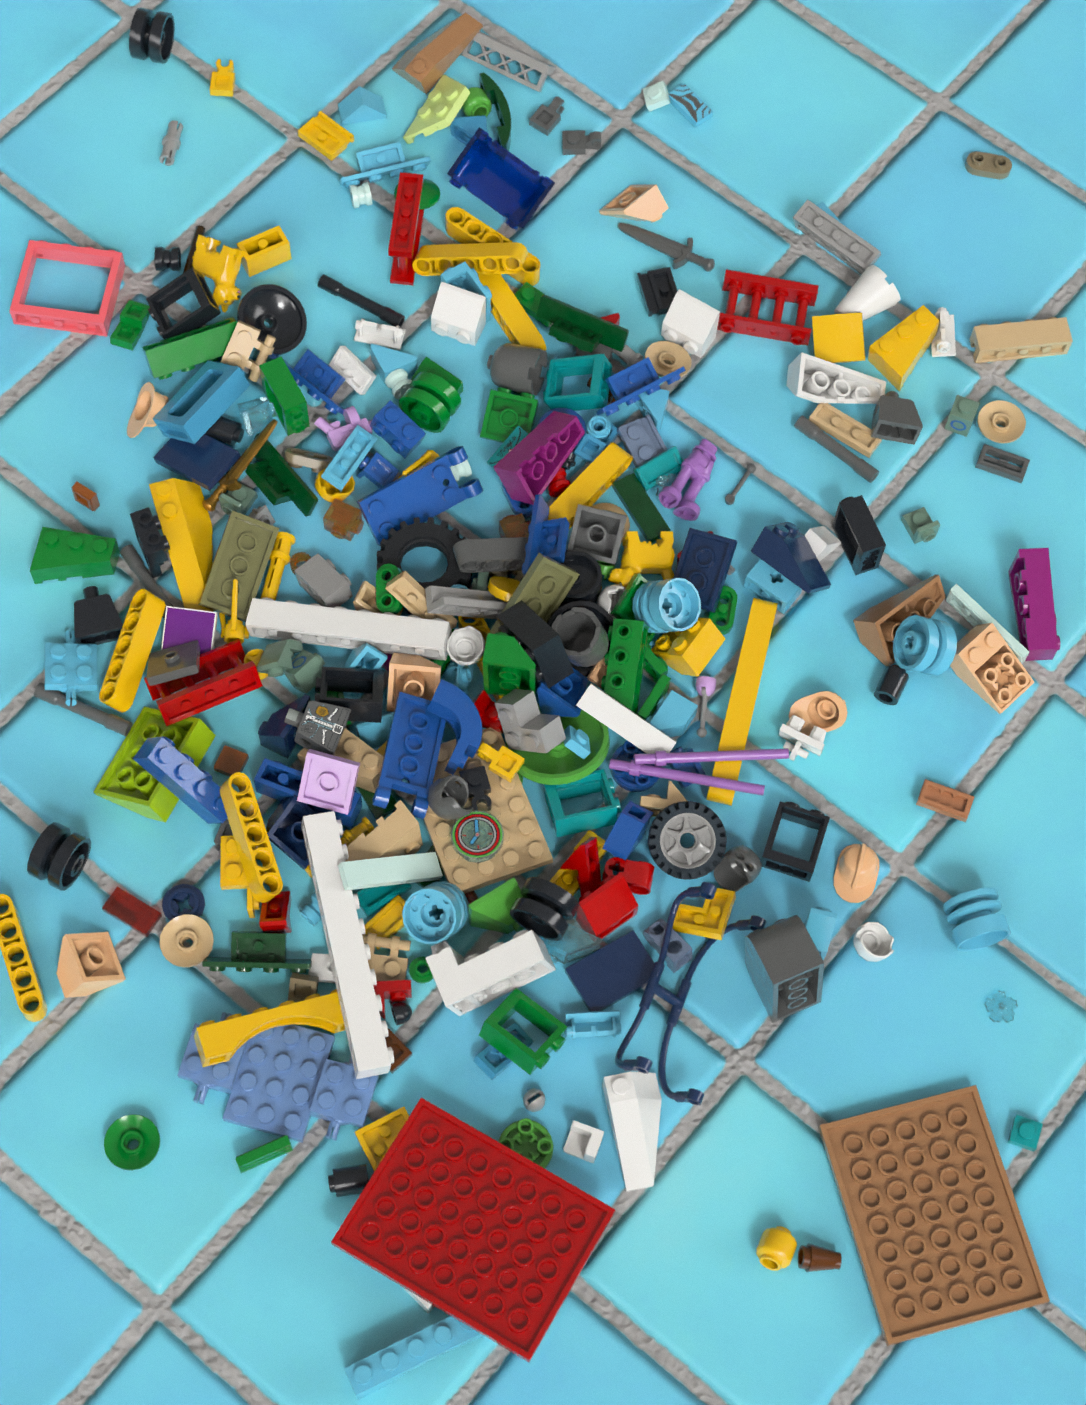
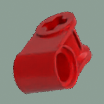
[602,857,655,895]

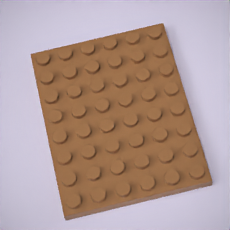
[818,1085,1050,1346]

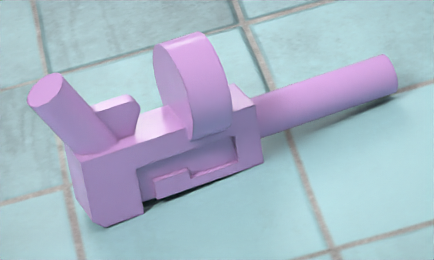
[314,406,373,451]

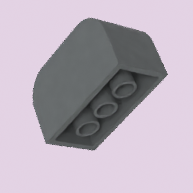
[745,915,824,1023]

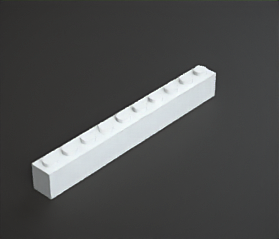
[301,811,394,1079]

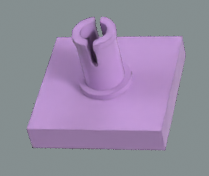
[297,749,360,815]

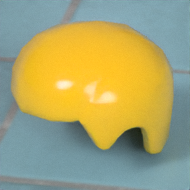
[315,469,355,503]

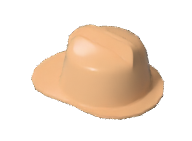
[127,382,169,438]
[789,691,848,736]
[834,843,879,903]

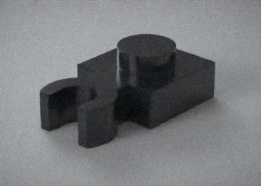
[459,766,492,812]

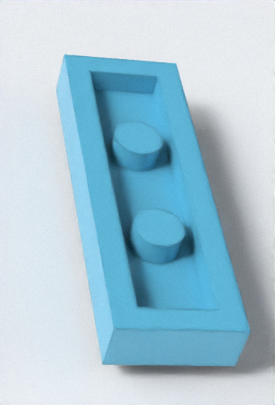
[321,425,377,491]

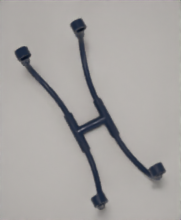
[615,882,766,1106]

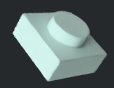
[643,81,670,111]

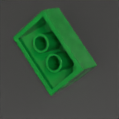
[482,632,536,697]

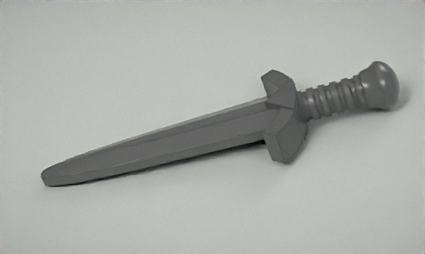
[618,223,715,272]

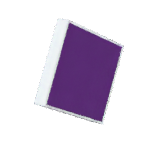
[161,606,218,655]

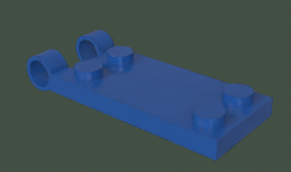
[356,446,483,546]
[372,692,446,819]

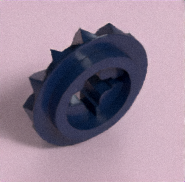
[162,884,206,921]

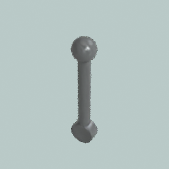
[725,464,756,505]

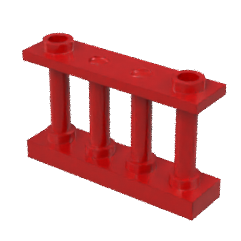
[388,172,425,286]
[717,270,819,346]
[144,639,263,727]

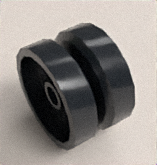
[129,8,175,64]
[560,551,602,607]
[27,822,91,891]
[509,877,579,941]

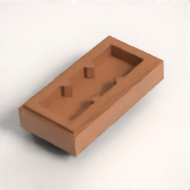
[916,779,974,822]

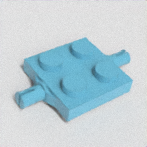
[45,630,97,706]

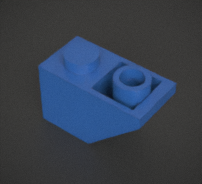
[602,801,653,860]

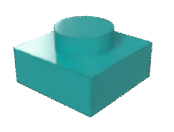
[1007,1115,1043,1152]

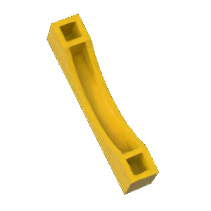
[194,989,346,1067]

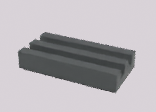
[976,444,1030,483]

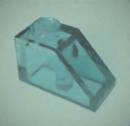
[237,397,276,436]
[543,923,603,964]

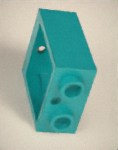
[543,354,612,411]
[544,769,621,837]

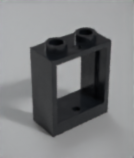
[146,268,221,339]
[832,495,886,575]
[315,667,384,723]
[761,801,830,882]

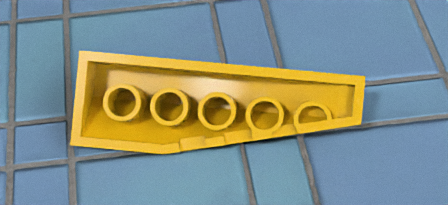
[149,478,214,612]

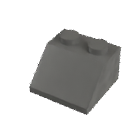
[567,504,627,564]

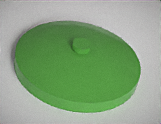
[506,703,610,785]

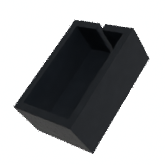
[496,600,574,689]

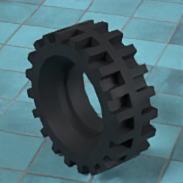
[377,517,472,615]

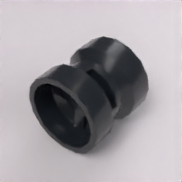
[154,247,181,271]

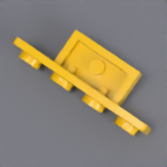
[220,833,260,918]

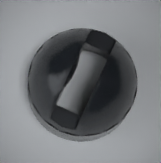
[391,1002,412,1026]

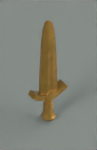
[203,419,278,512]

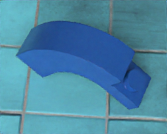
[427,679,482,775]

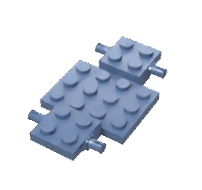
[177,1012,379,1143]

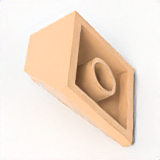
[599,184,669,223]
[387,653,441,712]
[56,932,126,998]

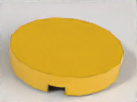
[487,577,520,602]

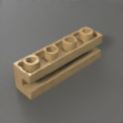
[969,317,1073,363]

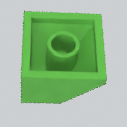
[468,877,524,934]

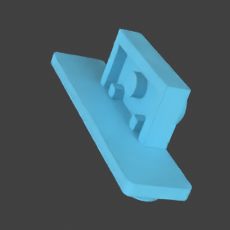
[340,142,431,188]

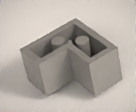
[495,689,566,753]

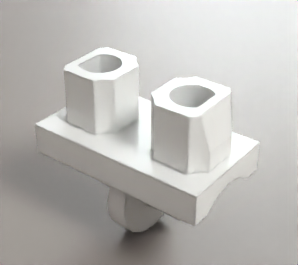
[779,715,826,761]

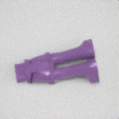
[659,439,717,521]

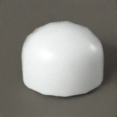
[596,584,625,620]
[446,626,485,666]
[853,922,894,962]

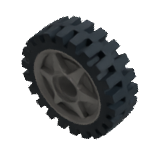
[648,801,727,880]

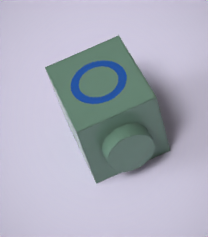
[944,395,980,437]
[283,650,325,694]

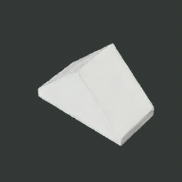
[804,526,841,562]

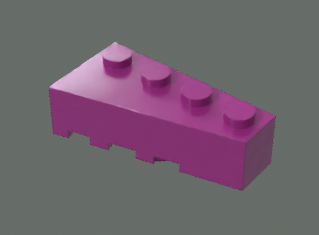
[493,411,585,505]
[1008,548,1060,661]

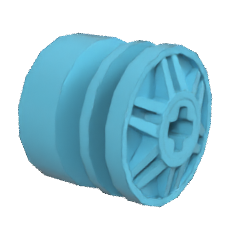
[633,578,701,633]
[402,881,469,944]
[943,887,1011,951]

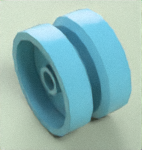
[893,615,957,676]

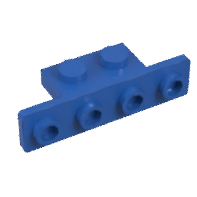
[269,349,346,415]
[596,357,686,416]
[522,494,570,576]

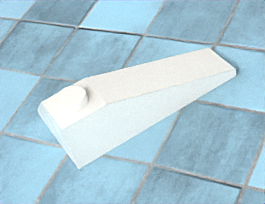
[786,353,886,404]
[602,1071,662,1192]

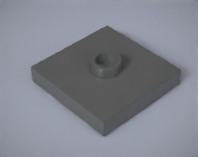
[147,640,201,686]

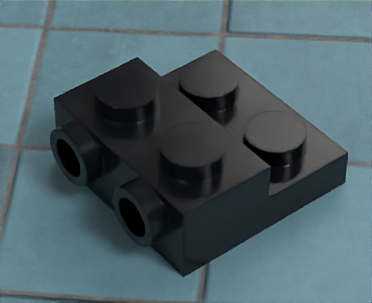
[130,507,170,578]

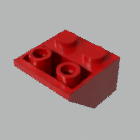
[576,872,639,944]

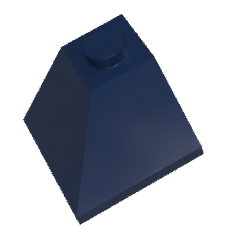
[258,694,311,759]
[266,795,317,870]

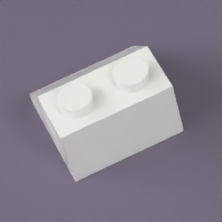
[431,282,486,346]
[661,289,720,358]

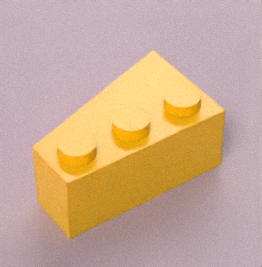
[868,305,939,391]

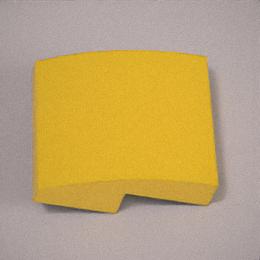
[812,313,866,363]

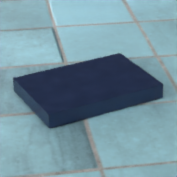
[153,434,240,491]
[673,528,737,613]
[565,930,655,1012]

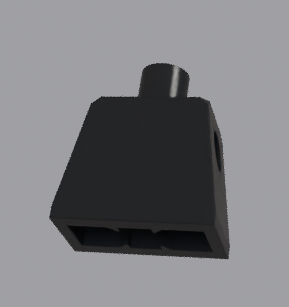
[74,586,123,645]

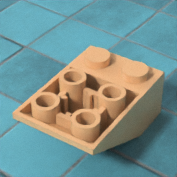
[950,623,1034,714]

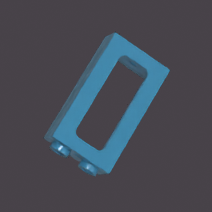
[152,360,250,444]

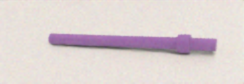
[634,748,789,766]
[609,759,765,796]

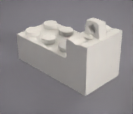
[426,930,556,1016]

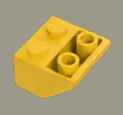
[651,617,725,676]

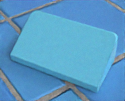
[356,712,394,748]

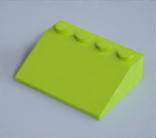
[94,707,216,823]

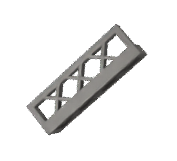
[461,31,556,92]
[793,199,881,275]
[425,586,508,619]

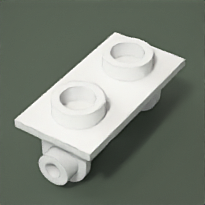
[931,307,956,357]
[354,318,406,350]

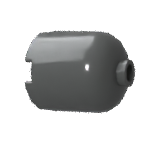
[487,343,547,396]
[552,607,609,667]

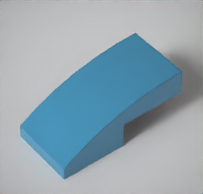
[574,424,618,463]
[473,1022,534,1080]

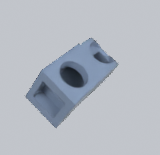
[643,919,692,973]

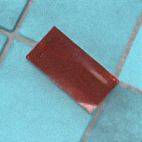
[102,887,162,937]

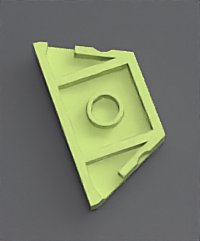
[403,75,470,144]

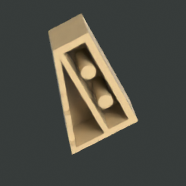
[297,728,384,793]
[345,800,423,861]

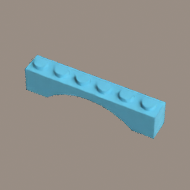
[344,1316,485,1400]

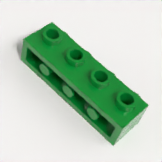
[142,317,237,380]
[601,619,649,714]

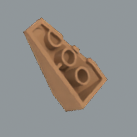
[392,12,483,95]
[853,575,946,666]

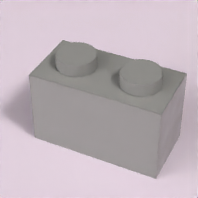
[294,554,353,608]

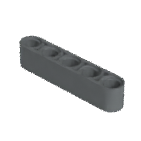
[453,537,567,573]

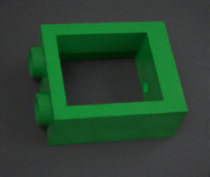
[259,356,310,436]
[479,988,567,1075]

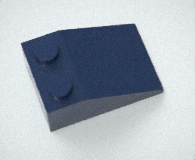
[751,522,831,594]

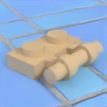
[221,320,276,382]
[362,933,411,981]

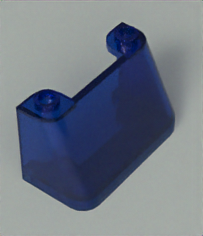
[447,127,555,231]

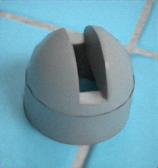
[523,1088,545,1112]

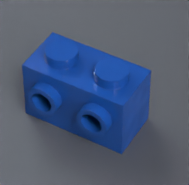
[369,400,426,459]

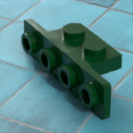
[536,295,629,353]
[245,433,318,517]
[202,931,312,973]

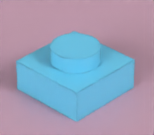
[564,725,591,759]

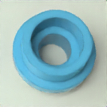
[587,415,611,439]

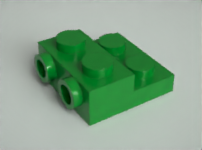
[480,387,539,443]

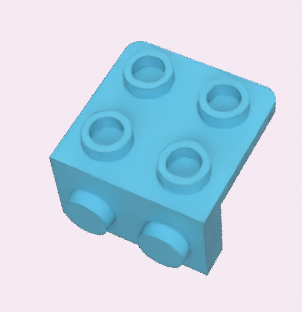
[441,262,492,322]

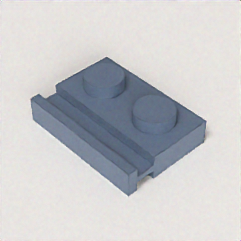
[617,414,667,467]

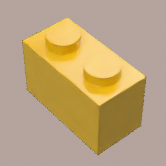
[236,226,292,277]

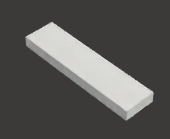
[576,683,676,754]

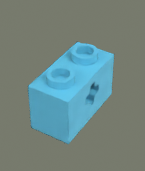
[744,559,802,614]

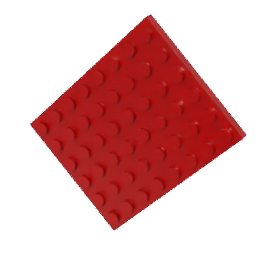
[331,1098,616,1362]

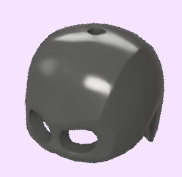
[427,775,473,820]
[714,845,762,892]

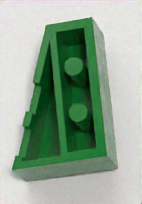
[30,527,120,584]

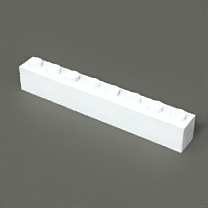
[245,598,452,661]

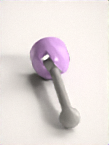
[696,676,716,738]

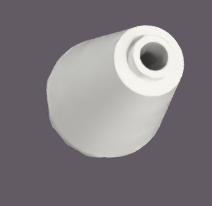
[834,265,900,321]

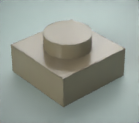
[288,973,319,1003]

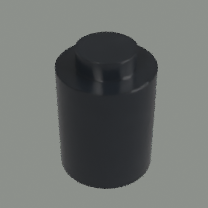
[205,416,244,446]
[874,665,909,705]
[328,1164,369,1197]

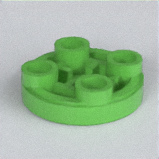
[499,1118,553,1169]

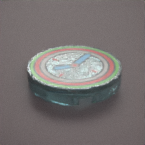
[451,810,504,863]

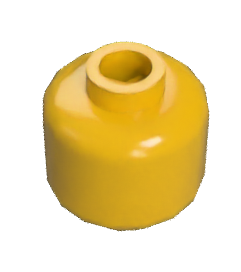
[756,1226,797,1271]

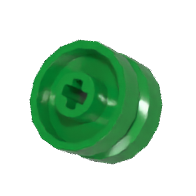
[399,371,461,433]

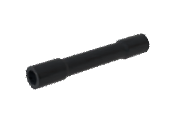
[318,274,405,327]

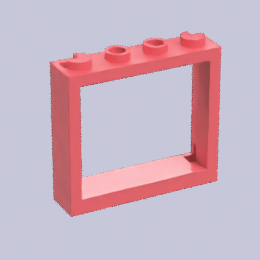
[9,240,125,337]

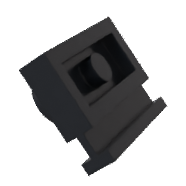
[637,267,677,317]

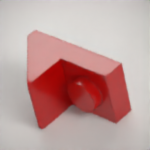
[473,690,503,733]
[560,837,601,895]
[259,891,292,933]
[374,980,412,1019]

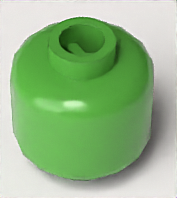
[461,87,492,117]

